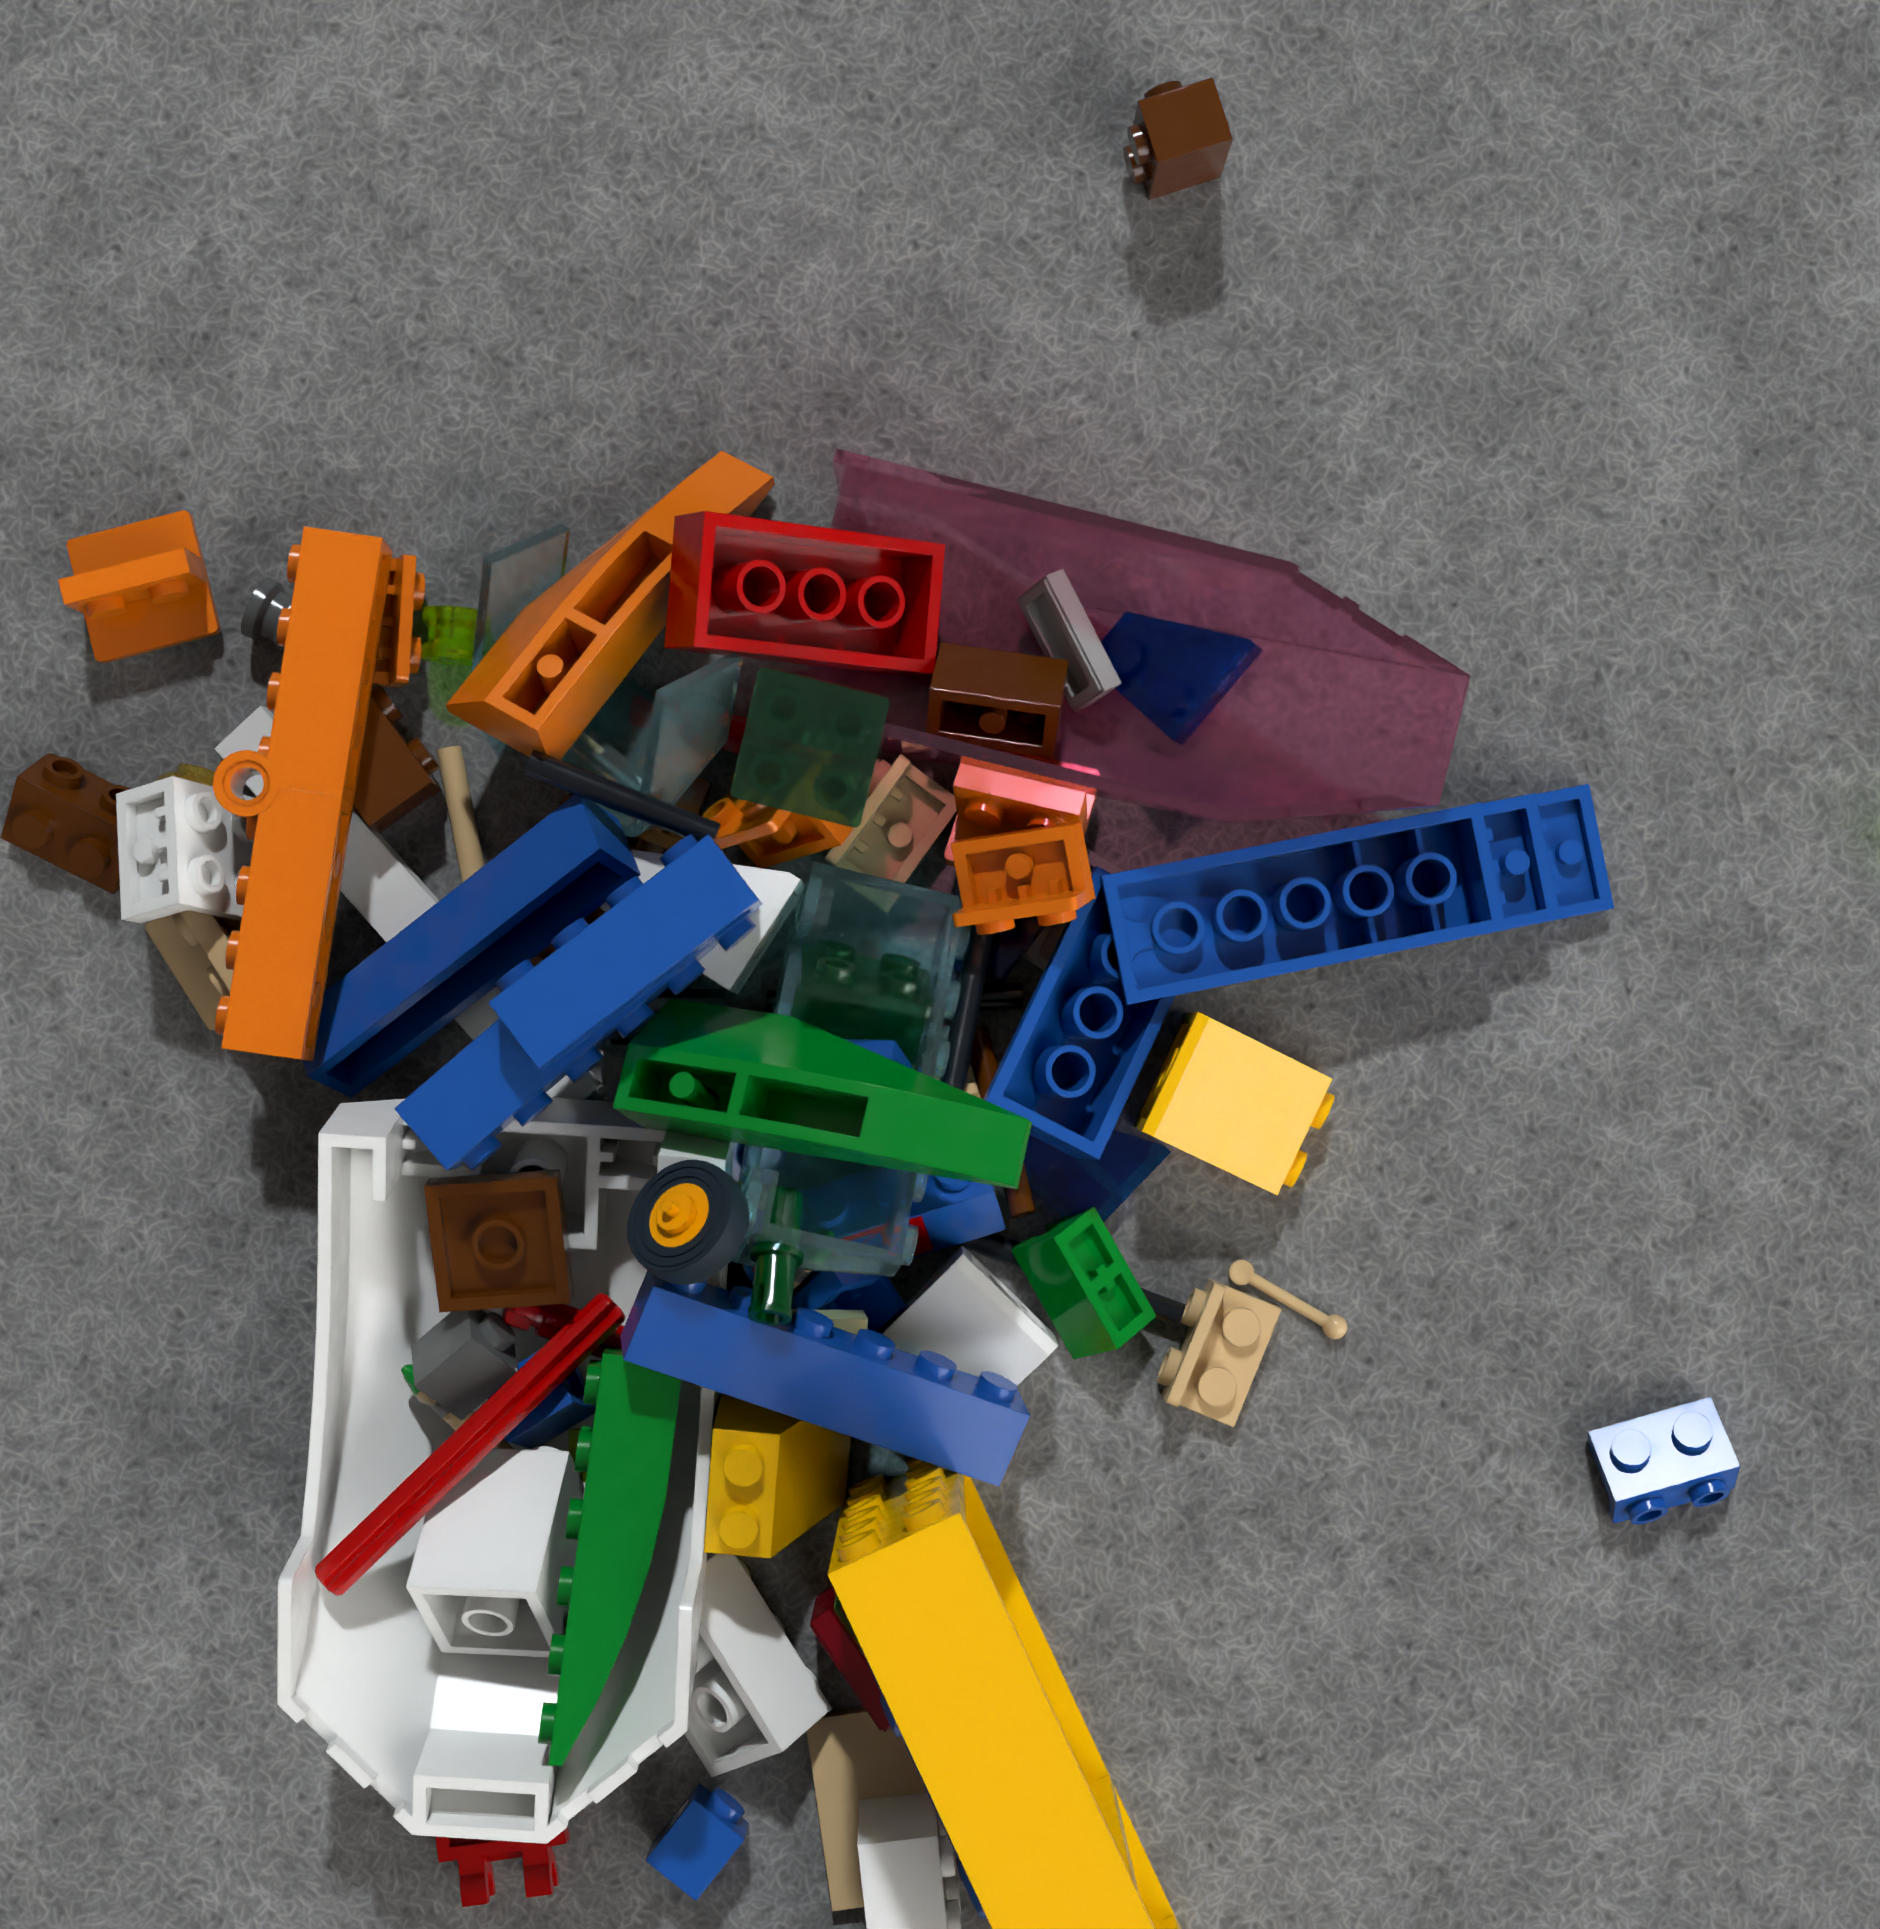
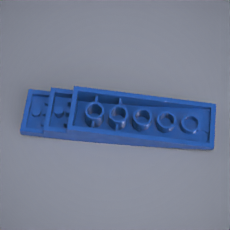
[1100,784,1614,1005]

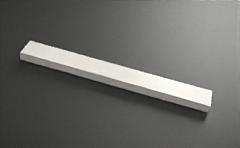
[214,706,602,1100]

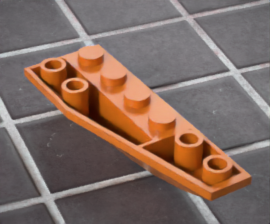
[446,451,775,760]

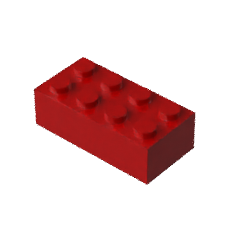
[664,511,945,675]

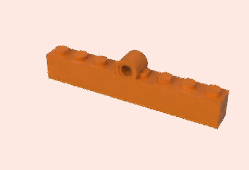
[213,526,393,1061]

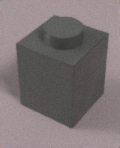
[411,1310,518,1420]

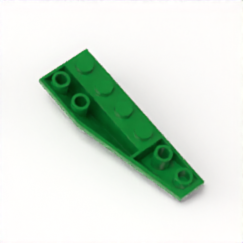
[612,998,1032,1189]
[538,1347,681,1766]

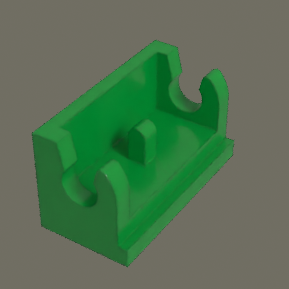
[1011,1206,1156,1359]

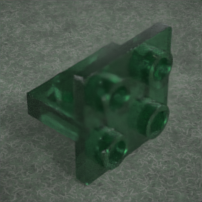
[731,666,890,827]
[789,940,934,1066]

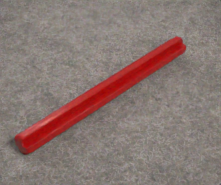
[314,1293,626,1596]

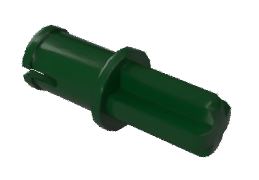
[748,1186,804,1325]

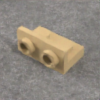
[1156,1278,1282,1427]

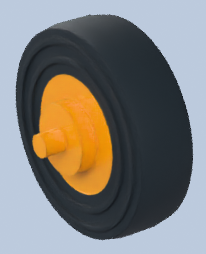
[627,1160,749,1285]

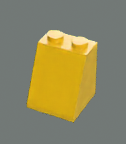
[1133,1012,1335,1196]
[704,1393,851,1558]

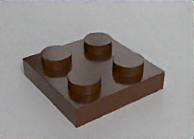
[424,1169,574,1312]

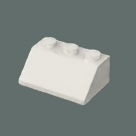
[685,1553,832,1777]

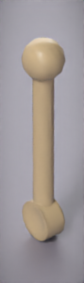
[1228,1259,1348,1340]

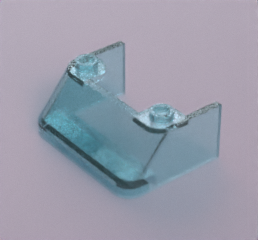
[471,523,743,837]

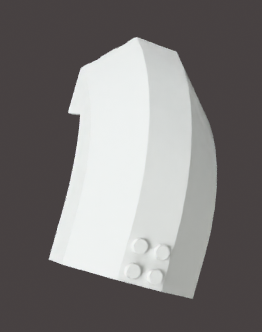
[277,1098,734,1844]

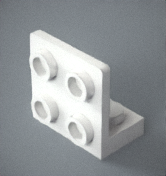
[116,776,255,924]

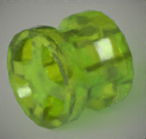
[421,605,487,666]

